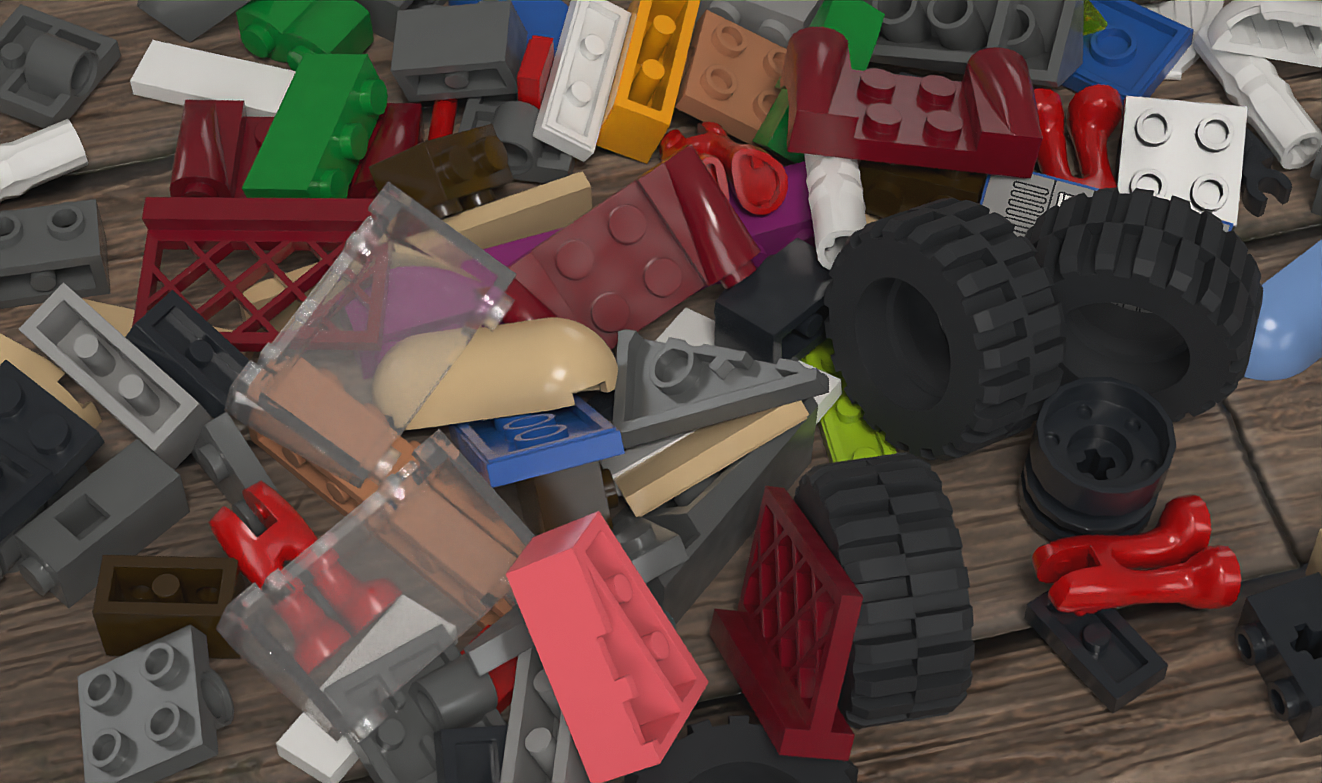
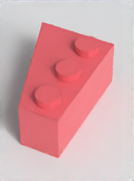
[506,511,709,783]

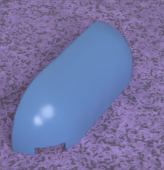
[1244,239,1322,381]

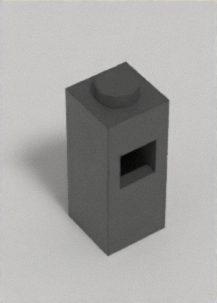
[14,438,190,608]

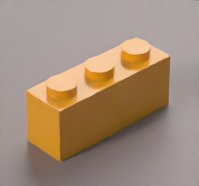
[596,0,700,164]

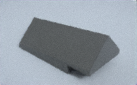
[863,0,1084,88]
[612,397,818,627]

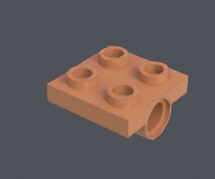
[674,9,787,158]

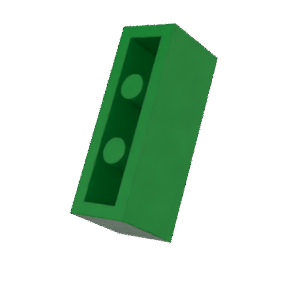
[242,54,388,198]

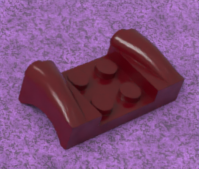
[780,27,1043,179]
[169,100,425,225]
[477,144,761,394]

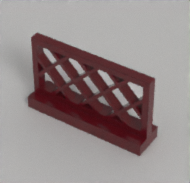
[132,197,403,354]
[709,486,863,761]

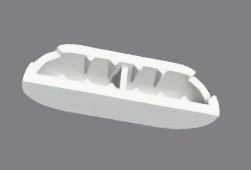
[1208,0,1322,68]

